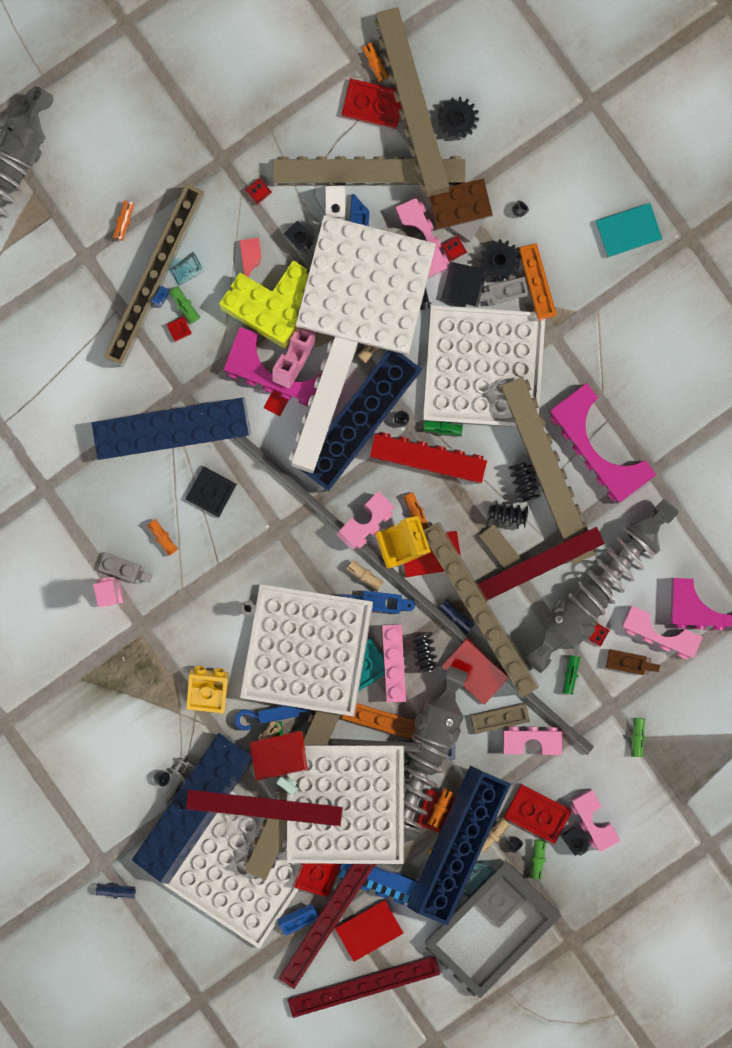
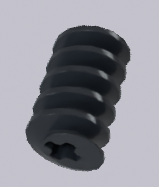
[507,461,541,504]
[487,500,528,530]
[410,632,439,673]

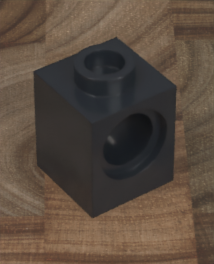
[284,220,314,252]
[560,824,590,856]

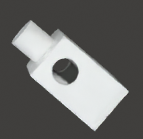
[326,185,345,219]

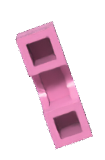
[273,327,316,388]
[336,491,395,550]
[503,726,562,755]
[570,789,620,852]

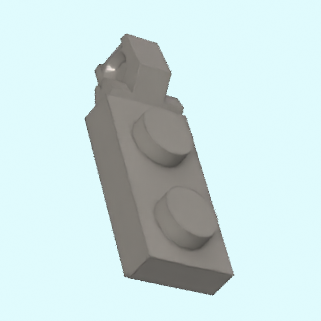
[479,277,530,305]
[98,552,153,584]

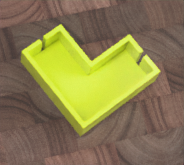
[219,261,309,349]

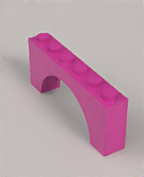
[224,327,323,407]
[549,383,656,503]
[670,578,732,630]

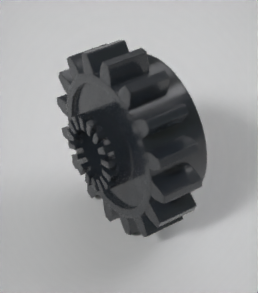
[437,97,479,140]
[479,239,521,282]

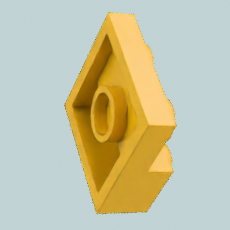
[186,666,229,714]

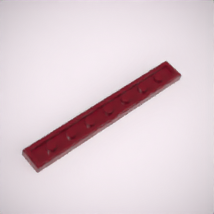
[460,526,605,610]
[186,790,343,826]
[278,864,376,989]
[287,955,440,1018]

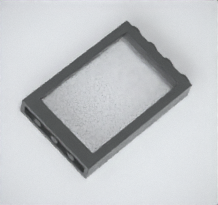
[425,859,561,998]

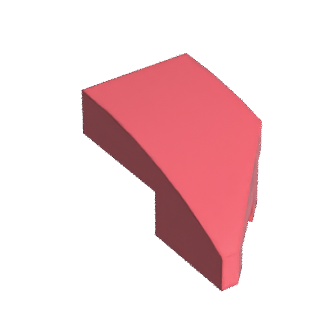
[240,237,262,277]

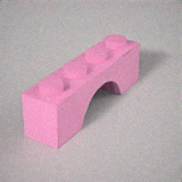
[395,198,449,279]
[93,577,125,607]
[621,606,703,660]
[382,624,406,703]

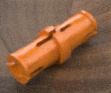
[361,43,389,82]
[112,201,135,241]
[403,492,430,530]
[146,519,178,556]
[427,788,454,828]

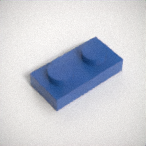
[277,903,319,936]

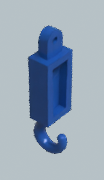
[336,590,415,614]
[234,706,310,731]

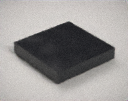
[441,262,488,307]
[185,466,237,517]

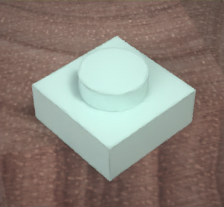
[277,776,300,795]

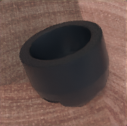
[512,200,529,217]
[394,411,409,427]
[153,770,170,787]
[506,836,523,853]

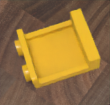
[375,516,431,568]

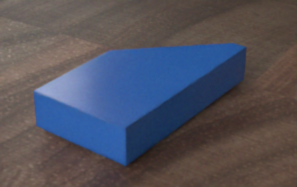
[350,194,370,226]
[152,286,169,308]

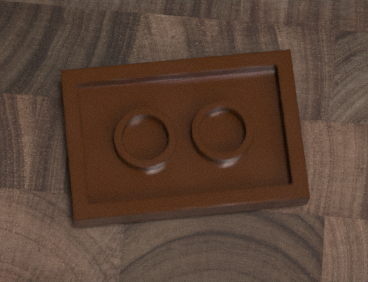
[429,178,493,230]

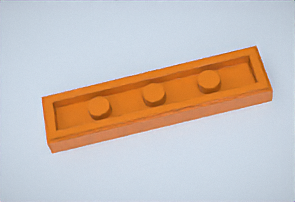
[518,243,557,321]
[341,703,415,740]

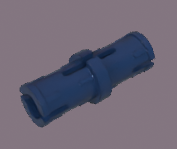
[439,599,475,633]
[96,883,136,899]

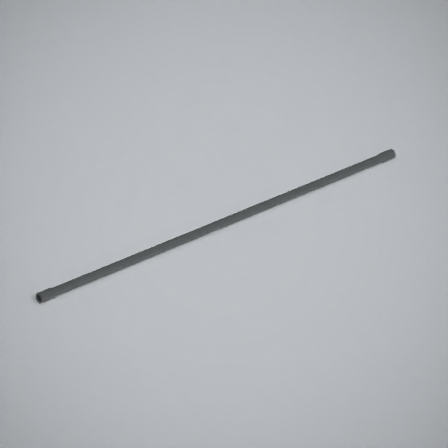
[207,402,594,755]

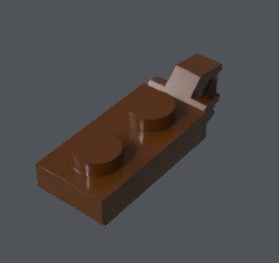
[605,649,660,675]

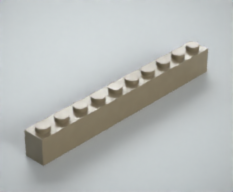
[373,7,449,197]
[273,156,465,186]
[104,183,205,367]
[500,377,596,564]
[424,521,539,698]
[243,711,340,880]

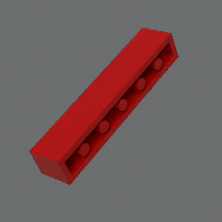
[370,432,487,484]

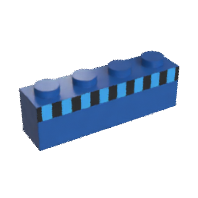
[337,864,418,905]

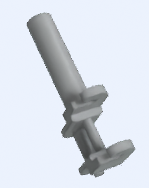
[162,758,195,805]

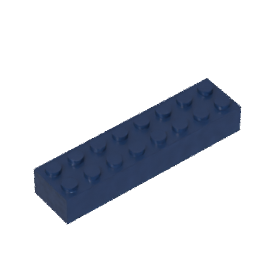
[299,350,422,492]
[91,397,251,460]
[132,733,253,884]
[407,765,511,925]

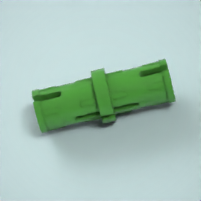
[169,286,201,324]
[631,718,646,757]
[530,839,547,880]

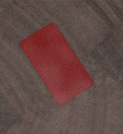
[264,390,289,416]

